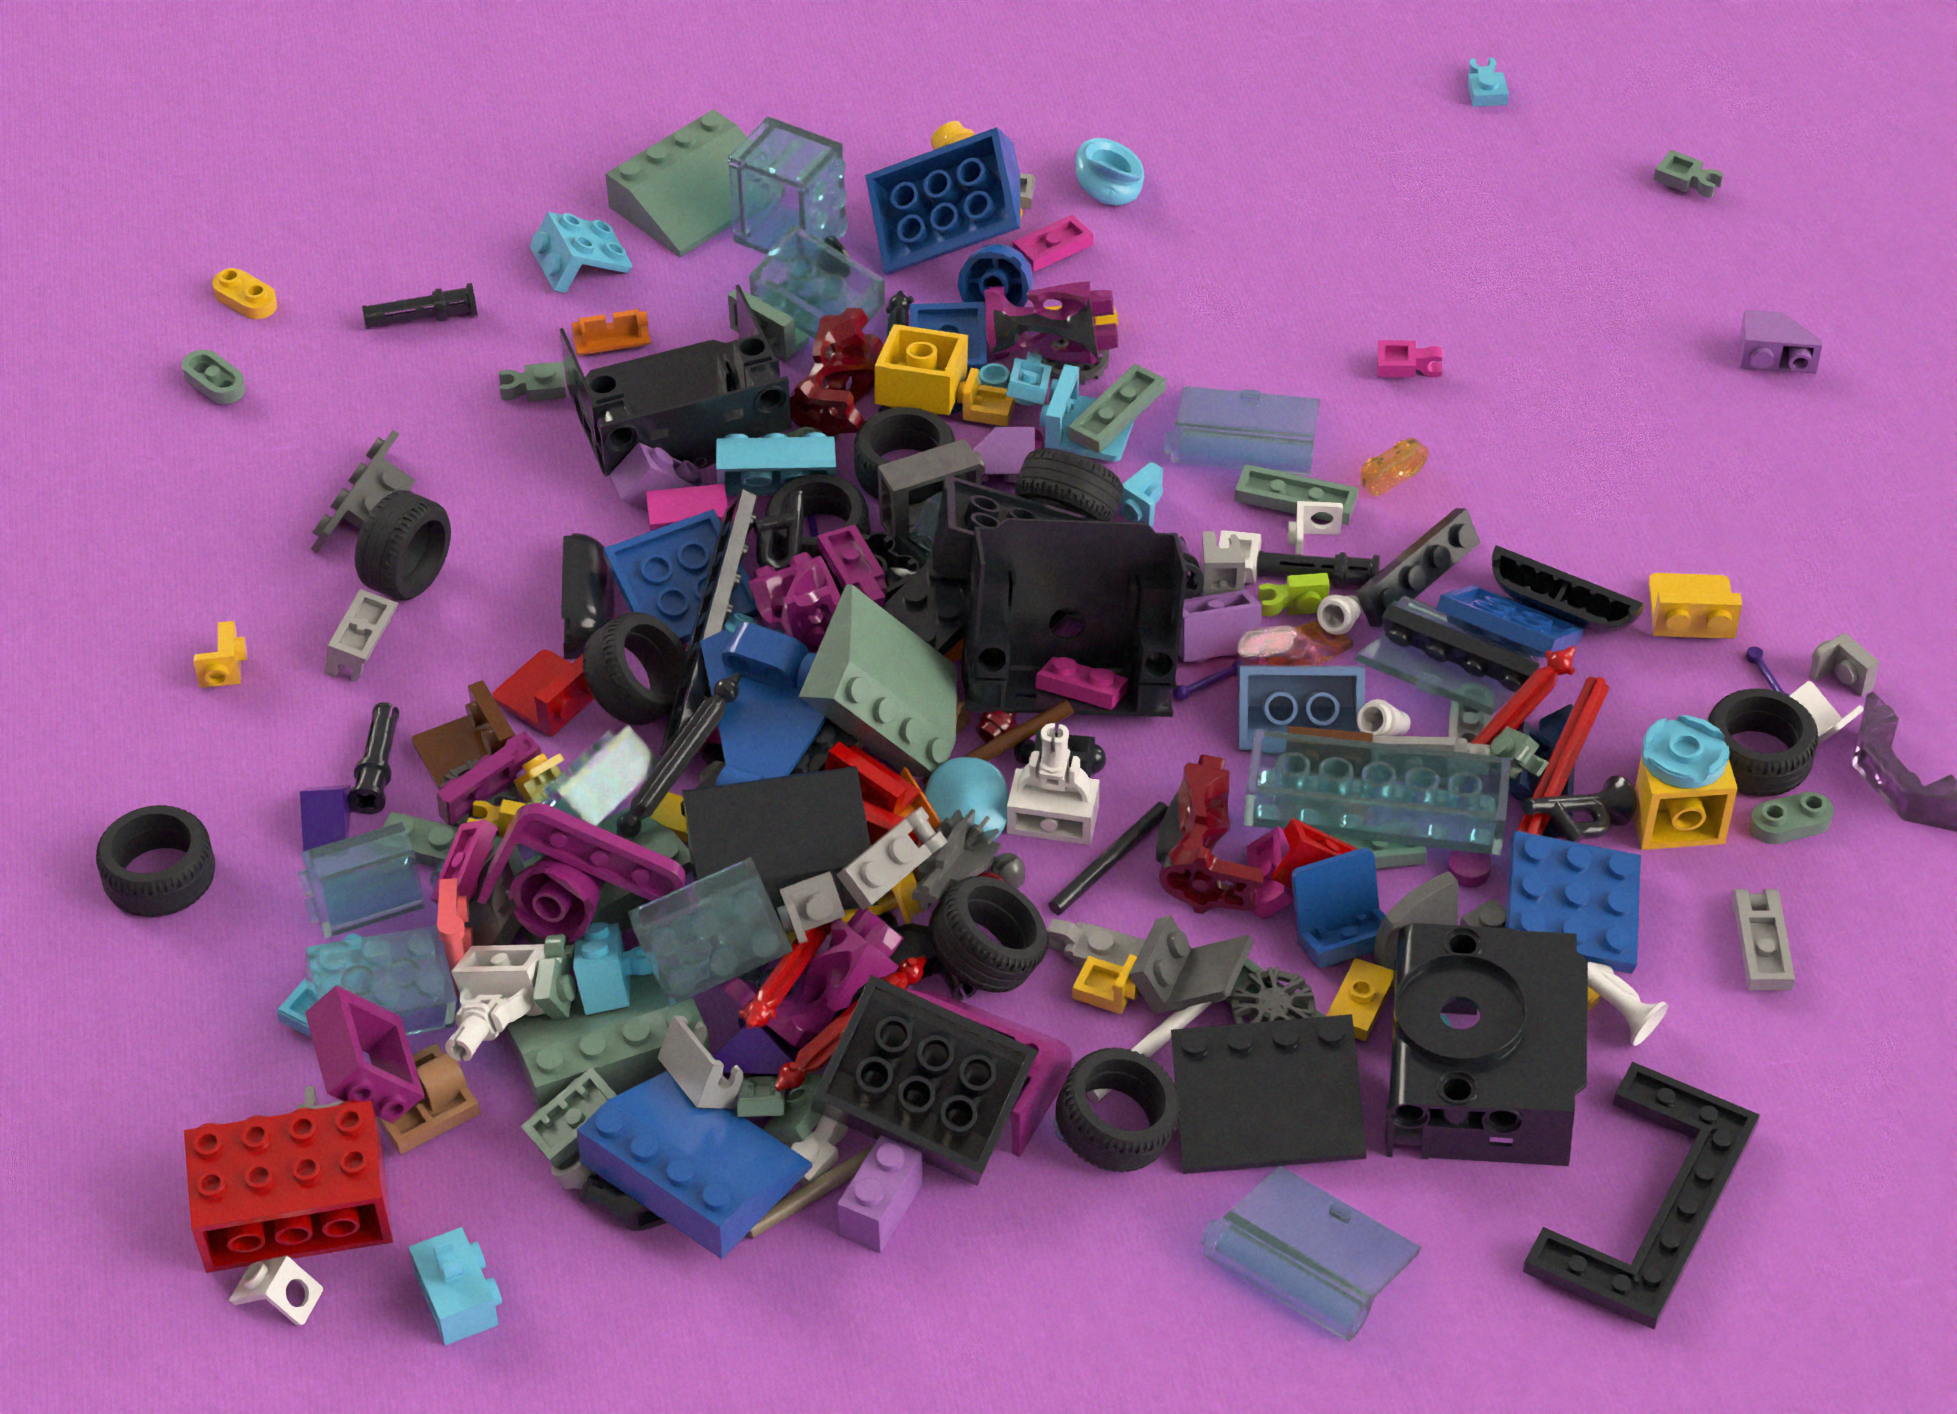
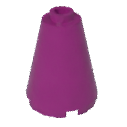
[508,855,605,943]

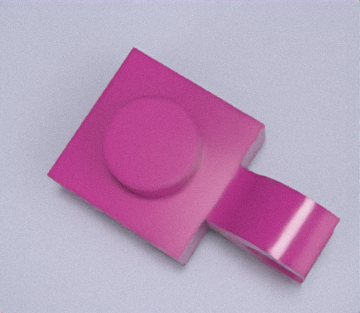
[1377,340,1443,378]

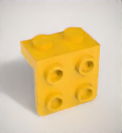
[1648,573,1742,639]

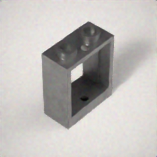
[878,439,985,539]

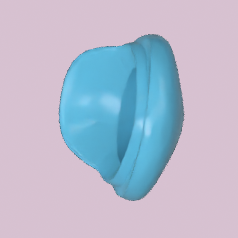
[1075,138,1144,206]
[924,757,1009,842]

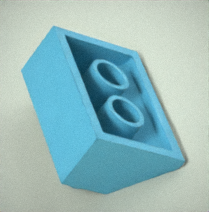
[716,432,836,496]

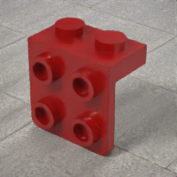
[493,649,595,737]

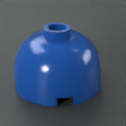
[957,244,1034,319]

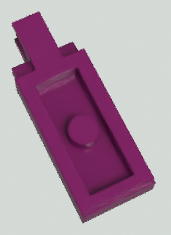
[817,524,887,607]
[437,731,541,826]

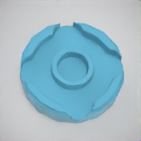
[1641,715,1730,788]

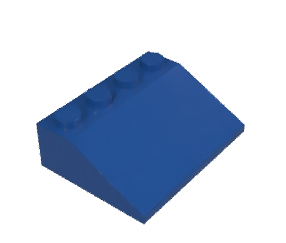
[865,127,1020,275]
[577,1071,812,1260]

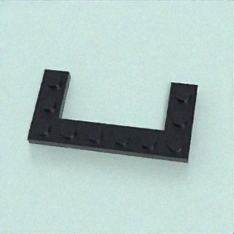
[1523,1062,1760,1330]

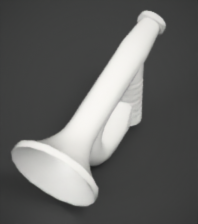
[1588,962,1668,1046]

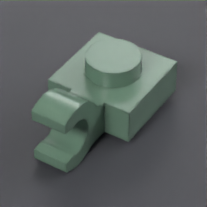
[1490,727,1549,779]

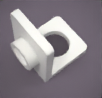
[1288,501,1343,555]
[1790,681,1864,746]
[229,1256,323,1325]

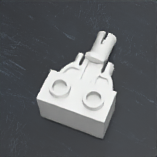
[1007,723,1100,845]
[445,944,546,1061]

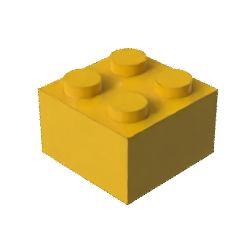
[875,324,968,415]
[1632,756,1738,850]

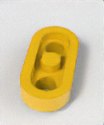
[212,268,277,319]

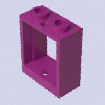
[305,985,424,1124]

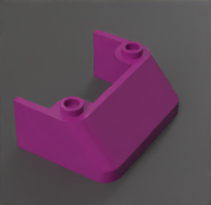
[477,803,686,947]
[906,989,1072,1157]

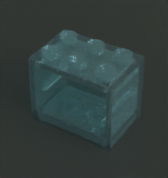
[728,116,848,269]

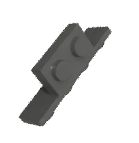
[311,430,415,553]

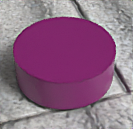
[1447,845,1492,887]

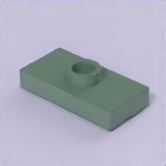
[737,1074,787,1117]
[762,1074,823,1143]

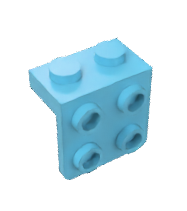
[529,212,633,293]
[1040,364,1135,462]

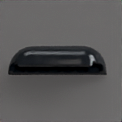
[561,533,614,659]
[1492,545,1644,633]

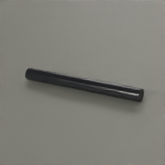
[1048,801,1168,915]

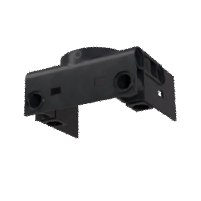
[559,285,791,477]
[961,518,1188,717]
[1385,923,1588,1166]

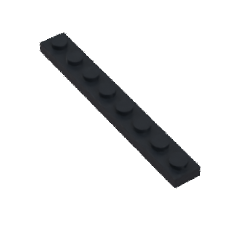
[659,489,757,757]

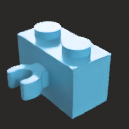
[573,922,656,1015]
[408,1227,502,1346]

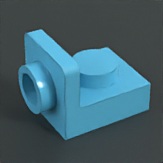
[1119,461,1163,527]

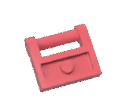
[437,878,474,997]

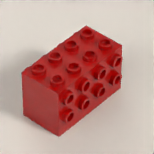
[184,1100,393,1273]

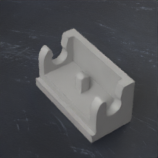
[1200,531,1246,597]
[325,589,398,681]
[657,1015,743,1109]

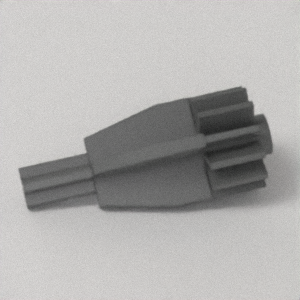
[912,809,1001,910]

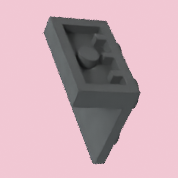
[1129,915,1254,1014]

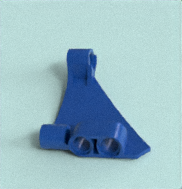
[700,622,827,786]

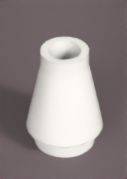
[1317,595,1363,635]
[1357,699,1411,736]

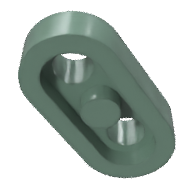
[182,350,246,404]
[1750,792,1834,844]

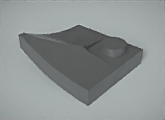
[464,845,525,946]
[1373,871,1458,970]

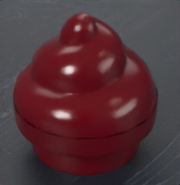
[976,710,1017,743]

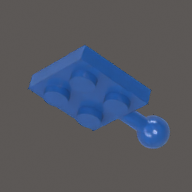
[910,302,987,414]

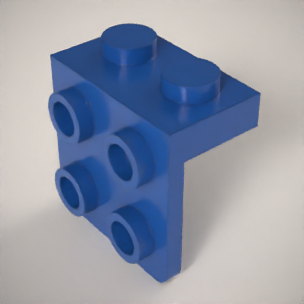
[1291,847,1386,968]

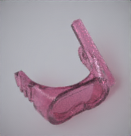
[1238,625,1336,665]

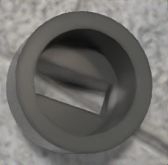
[991,853,1025,889]

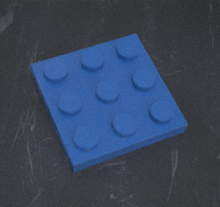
[603,509,758,644]
[1436,584,1585,658]
[1505,831,1641,974]

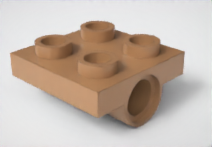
[376,1043,481,1155]

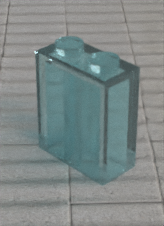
[297,822,425,939]

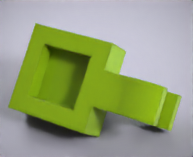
[1258,573,1330,617]

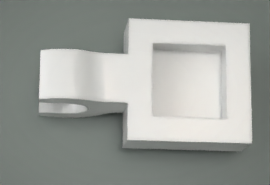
[785,1115,848,1186]

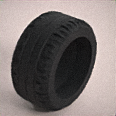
[854,407,955,505]
[1014,448,1123,522]
[765,474,871,560]
[355,490,451,601]
[583,612,686,726]
[1708,688,1818,796]
[96,805,215,917]
[929,876,1048,993]
[1055,1047,1181,1172]

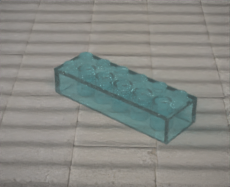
[1244,729,1511,855]

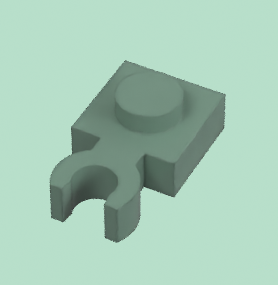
[1653,150,1724,198]
[499,361,566,402]
[533,934,576,1020]

